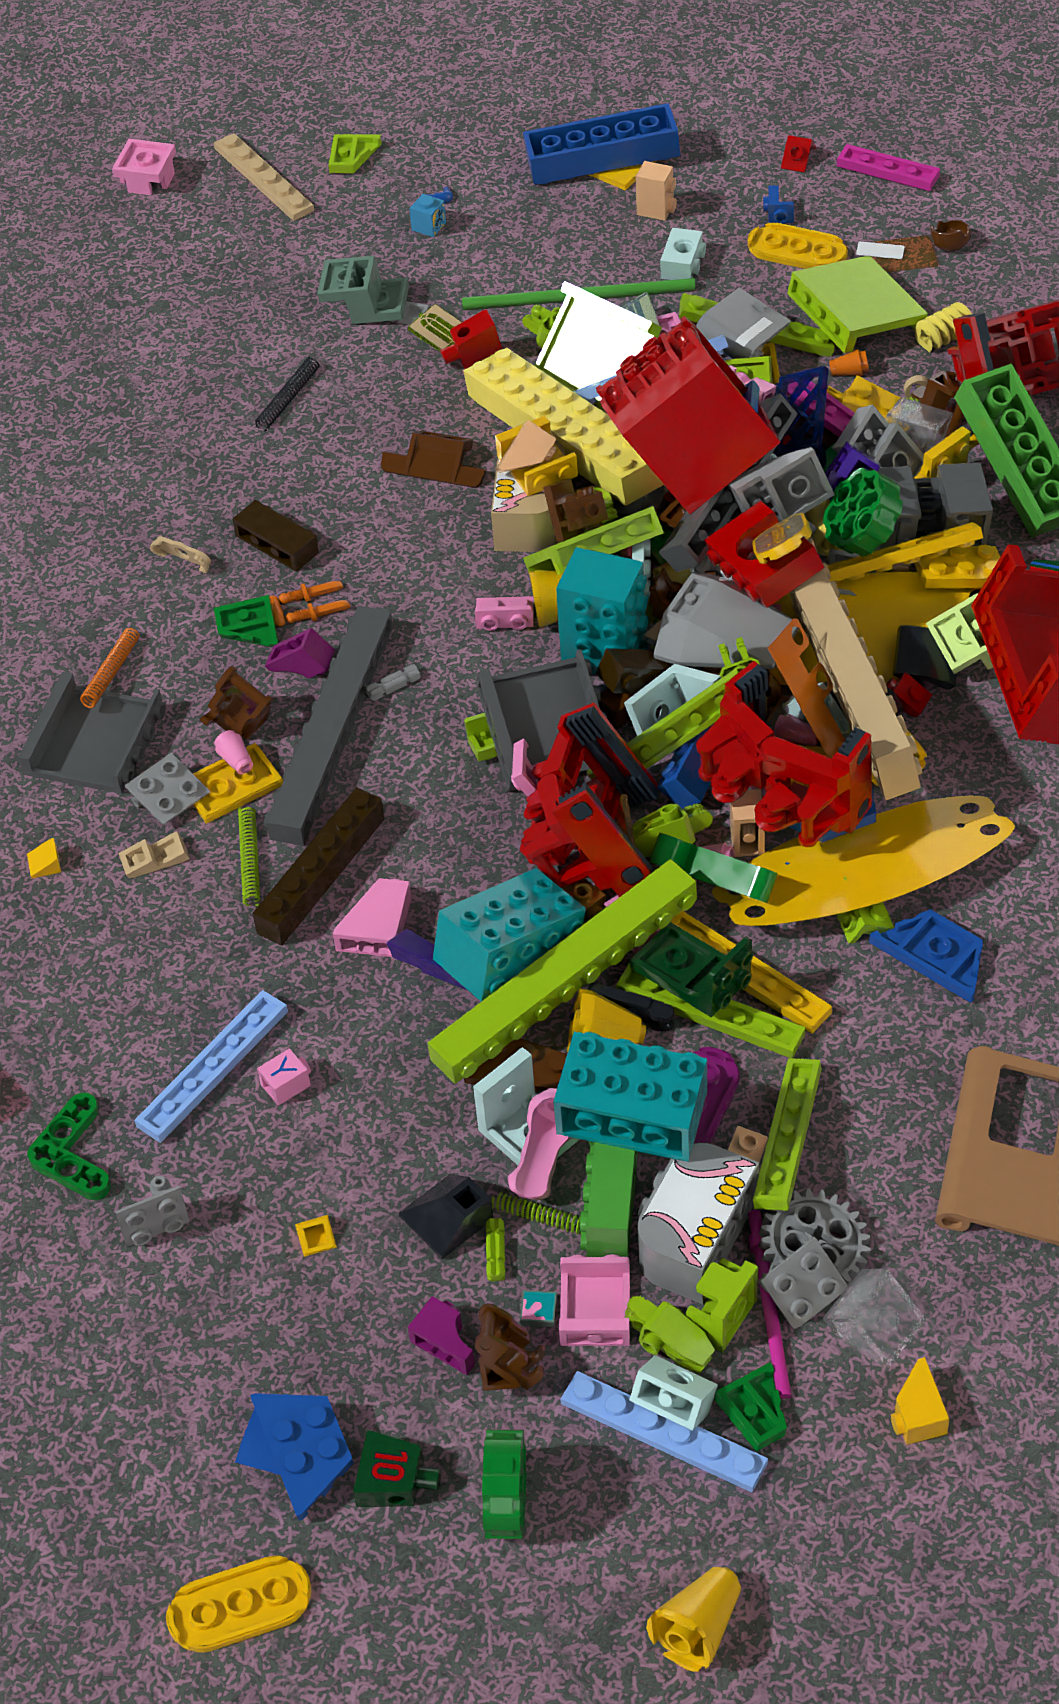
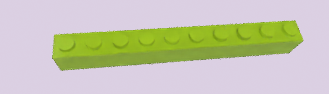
[427,859,697,1084]

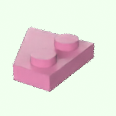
[511,738,540,797]

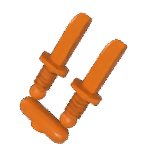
[270,581,351,627]

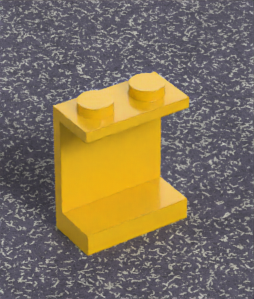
[495,416,578,496]

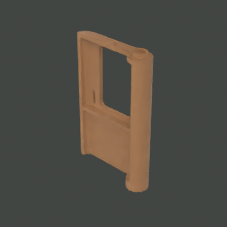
[935,1046,1059,1246]

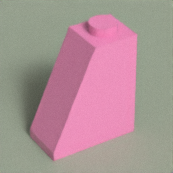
[333,878,412,957]

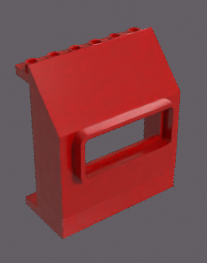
[971,544,1059,744]

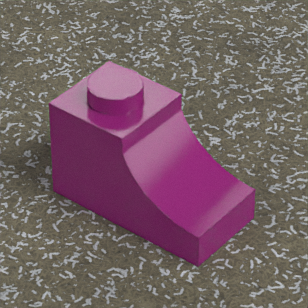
[265,628,335,678]
[408,1296,475,1376]

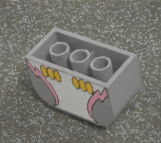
[638,1143,759,1304]

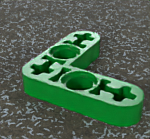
[27,1092,111,1200]

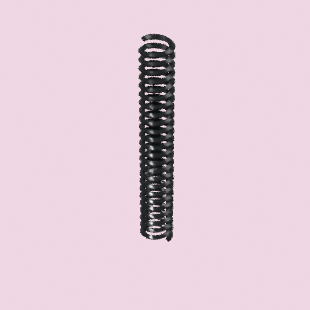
[255,356,320,432]

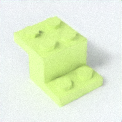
[926,593,993,674]

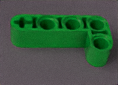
[649,832,778,903]

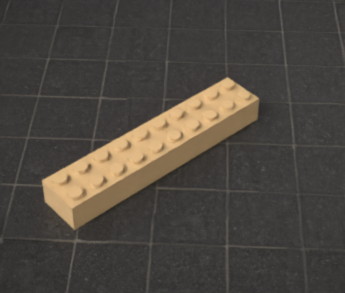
[789,562,923,801]

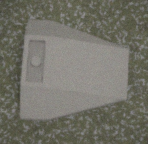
[654,573,799,669]

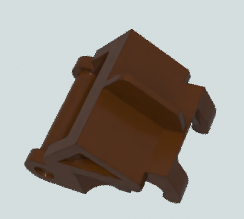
[911,371,964,438]
[200,665,274,739]
[475,1303,545,1391]

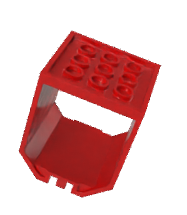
[596,316,781,514]

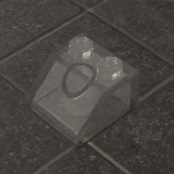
[885,397,953,454]
[823,1269,927,1370]

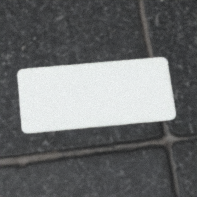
[856,241,905,259]

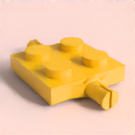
[826,375,912,435]
[913,426,979,479]

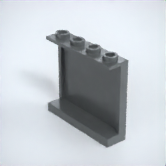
[476,649,608,792]
[18,672,166,794]

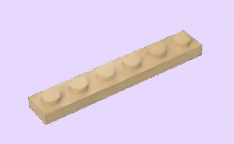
[214,133,314,221]

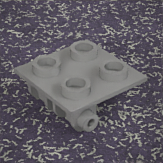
[125,753,210,826]
[115,1176,190,1247]
[758,1237,849,1329]

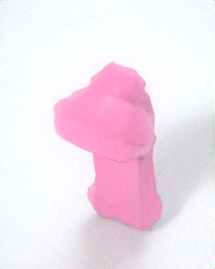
[508,1088,572,1200]

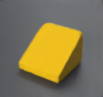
[27,838,61,879]
[295,1215,337,1257]

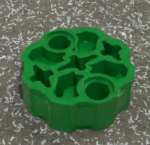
[823,468,903,557]
[482,1429,527,1539]

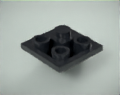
[398,1174,494,1259]

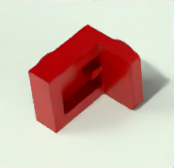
[886,672,933,718]

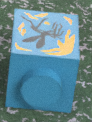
[409,193,446,237]

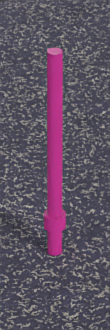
[748,1210,791,1399]

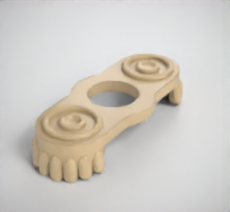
[150,536,211,573]

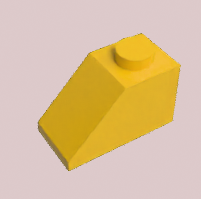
[891,1357,949,1445]

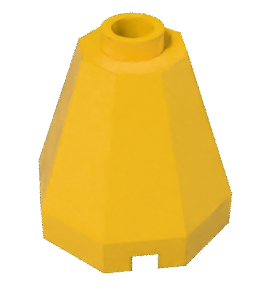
[567,988,646,1052]

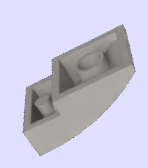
[832,405,924,477]
[728,447,835,522]

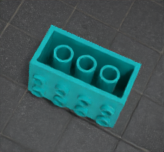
[556,547,649,675]
[433,868,586,1002]
[553,1031,707,1162]

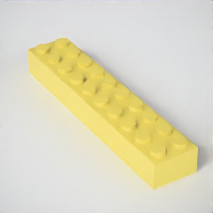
[463,348,664,506]

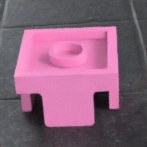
[112,139,176,195]

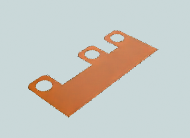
[768,618,846,759]

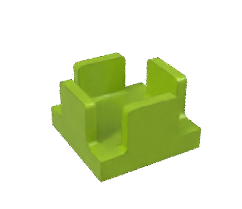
[686,1258,758,1353]

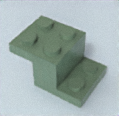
[317,256,409,324]

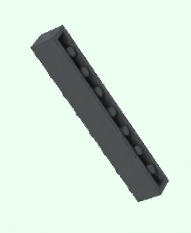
[659,394,797,572]

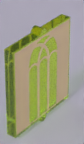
[407,304,462,352]

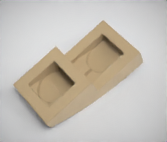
[119,831,190,878]

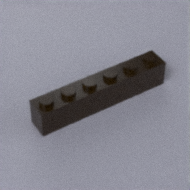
[252,787,385,946]

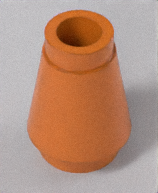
[829,349,869,376]

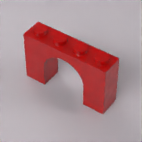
[704,501,825,608]

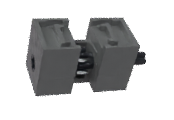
[868,462,993,551]

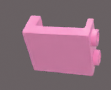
[559,1254,630,1346]

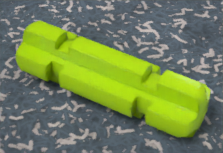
[486,1218,505,1282]

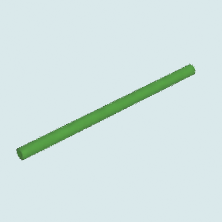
[462,278,695,310]

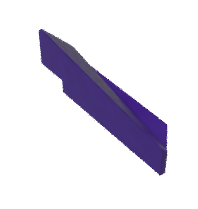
[387,929,467,990]

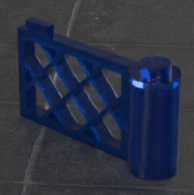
[773,366,829,469]

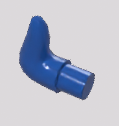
[426,186,453,204]

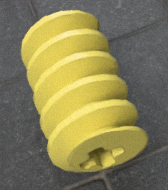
[914,302,972,353]

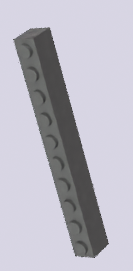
[264,606,393,846]

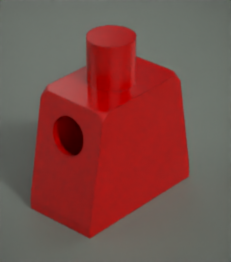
[440,309,502,369]

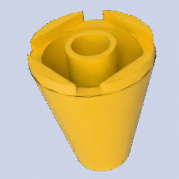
[529,570,563,627]
[646,1567,741,1672]

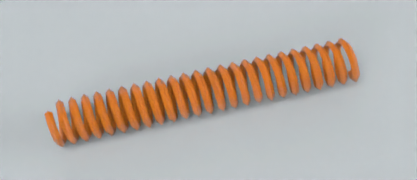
[80,628,140,708]

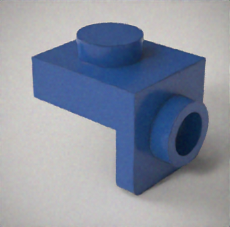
[763,185,794,224]

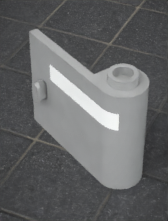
[696,288,791,359]

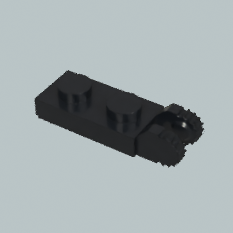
[588,982,674,1032]

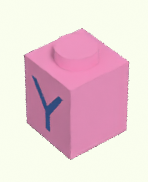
[257,1048,311,1106]

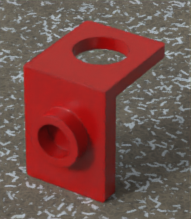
[781,135,816,173]

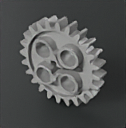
[759,1188,871,1287]

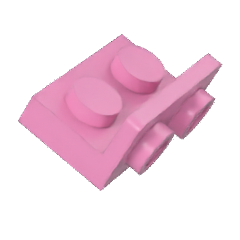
[475,596,534,631]

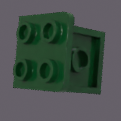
[630,922,753,1018]

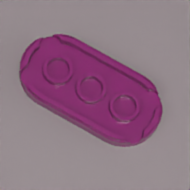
[689,1047,740,1144]

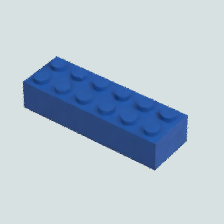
[523,103,681,185]

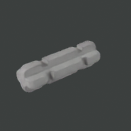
[366,664,420,701]

